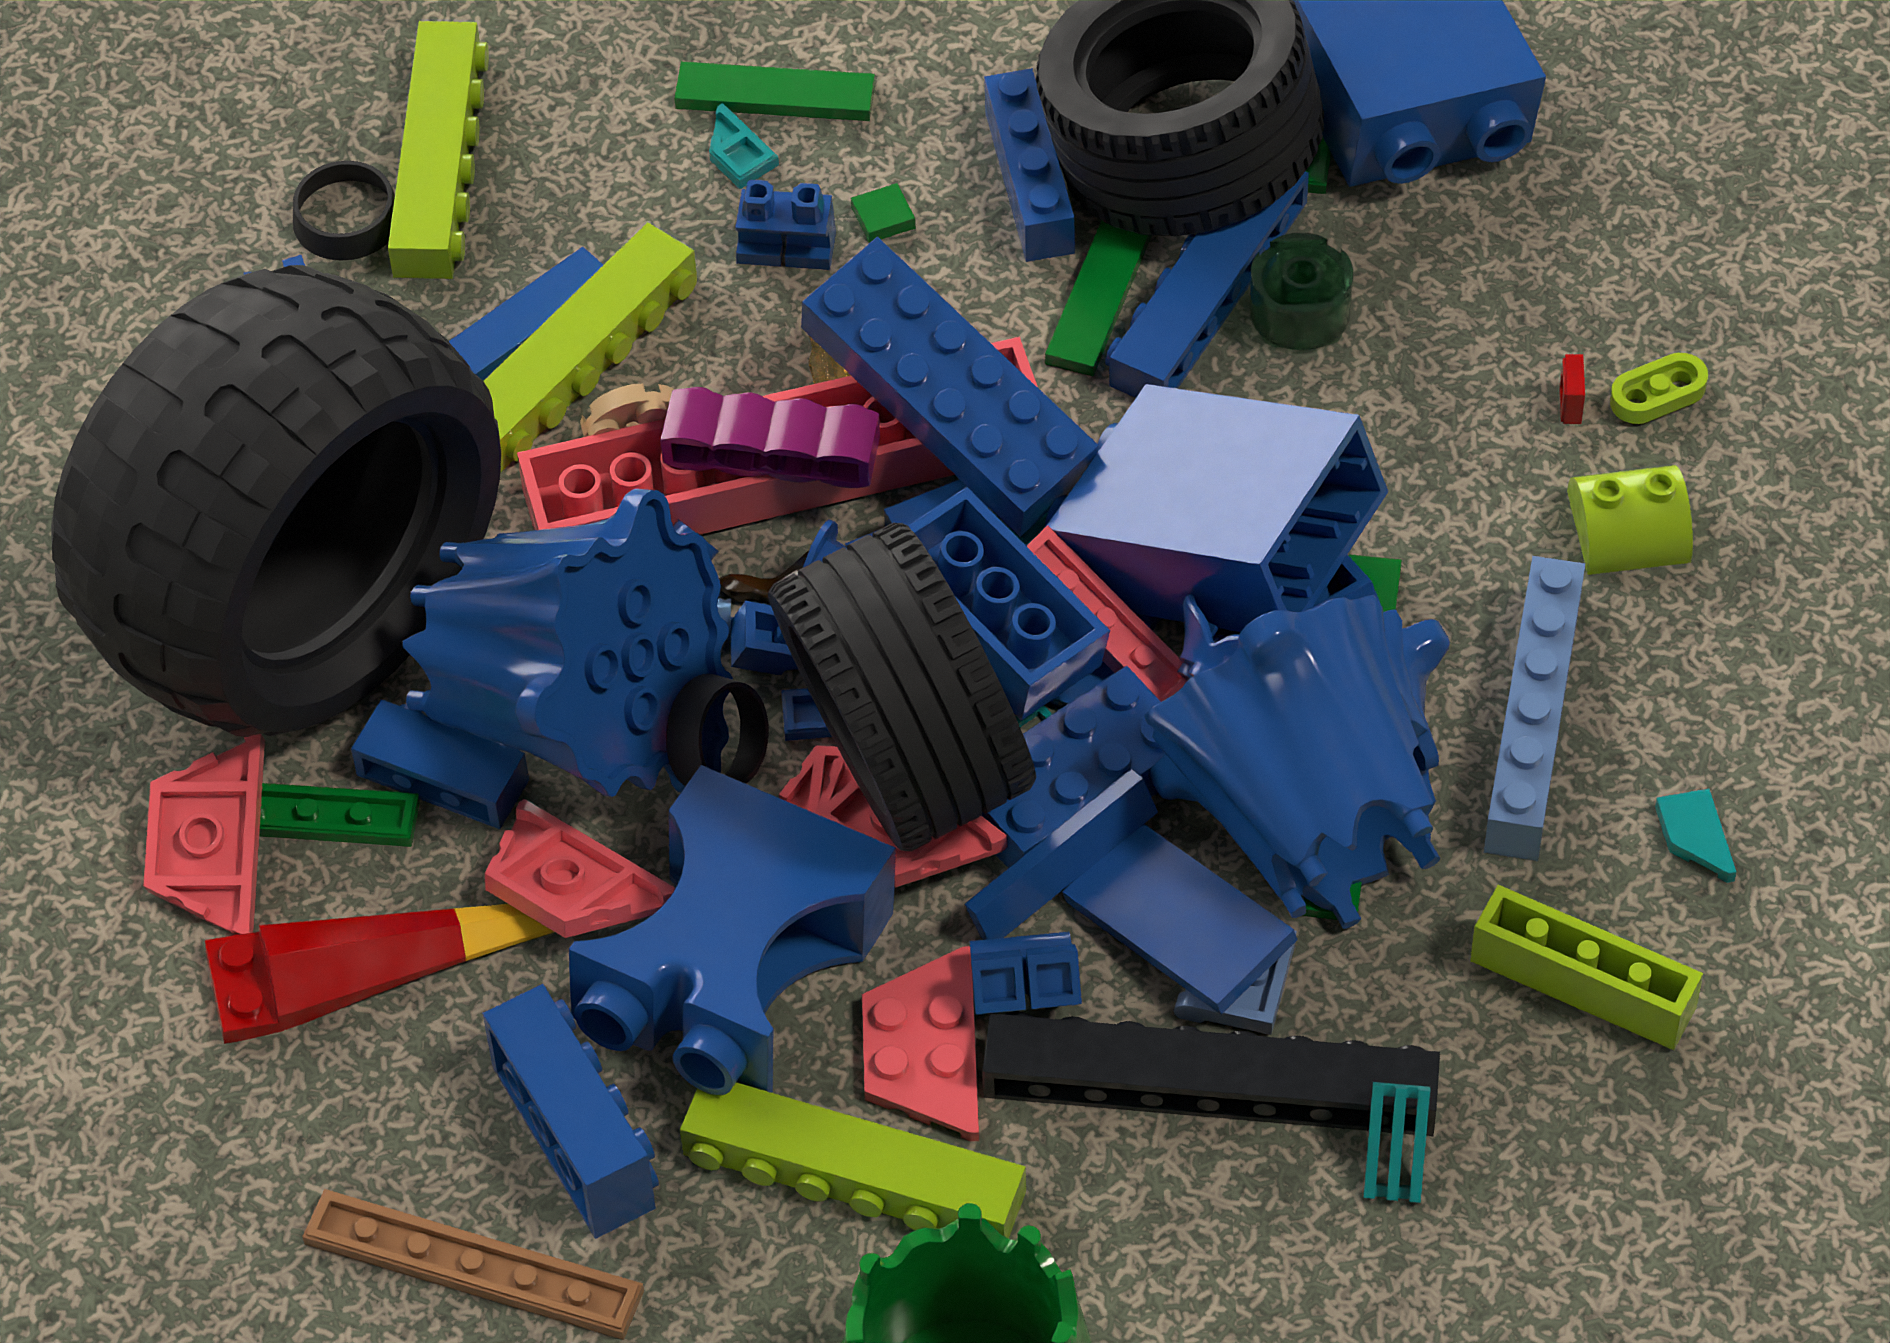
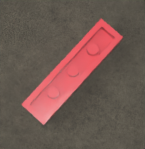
[1027,525,1187,702]

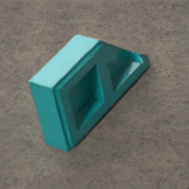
[709,103,779,189]
[1655,789,1736,883]

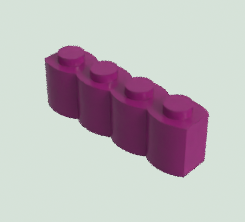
[660,387,880,488]

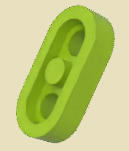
[1610,353,1708,424]

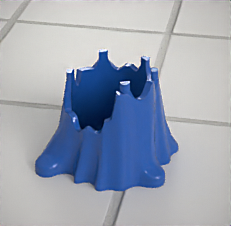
[403,488,733,797]
[1144,595,1450,929]

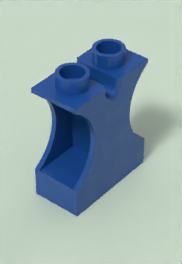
[569,765,896,1095]

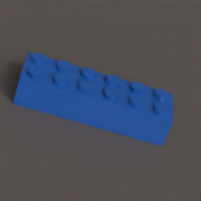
[801,236,1099,537]

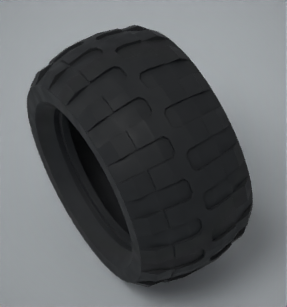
[51,265,501,737]

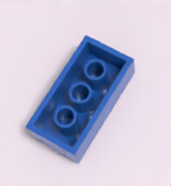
[908,487,1110,721]
[982,666,1165,868]
[482,984,659,1239]

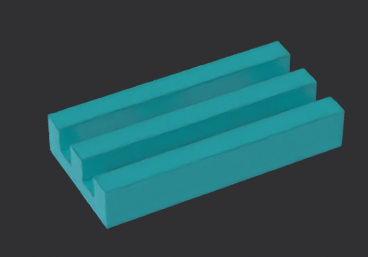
[1364,1082,1430,1203]

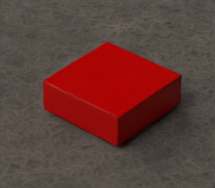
[1559,354,1585,424]

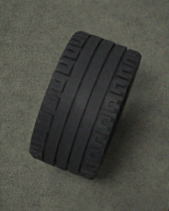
[1036,0,1324,236]
[768,522,1037,851]

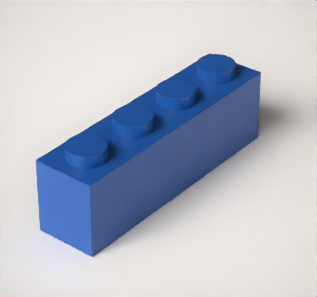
[984,68,1075,262]

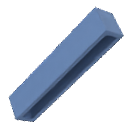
[1484,556,1585,861]

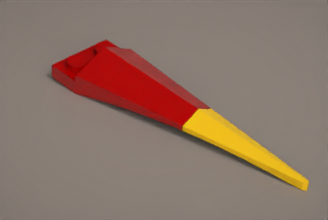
[205,904,554,1044]

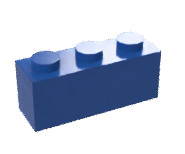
[351,699,529,829]

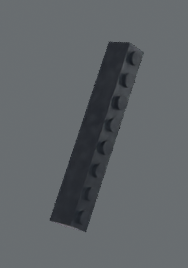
[983,1012,1440,1137]

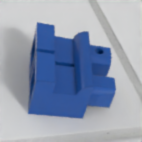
[735,180,836,270]
[970,932,1082,1014]

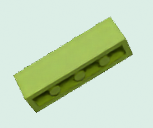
[1470,885,1703,1050]

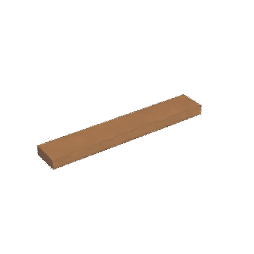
[302,1189,644,1340]

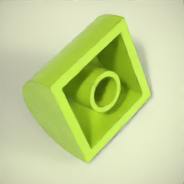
[1567,465,1693,575]

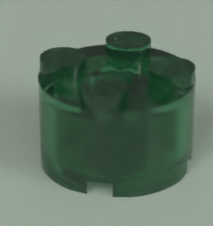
[1249,233,1353,350]

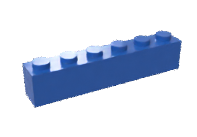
[1105,172,1309,398]

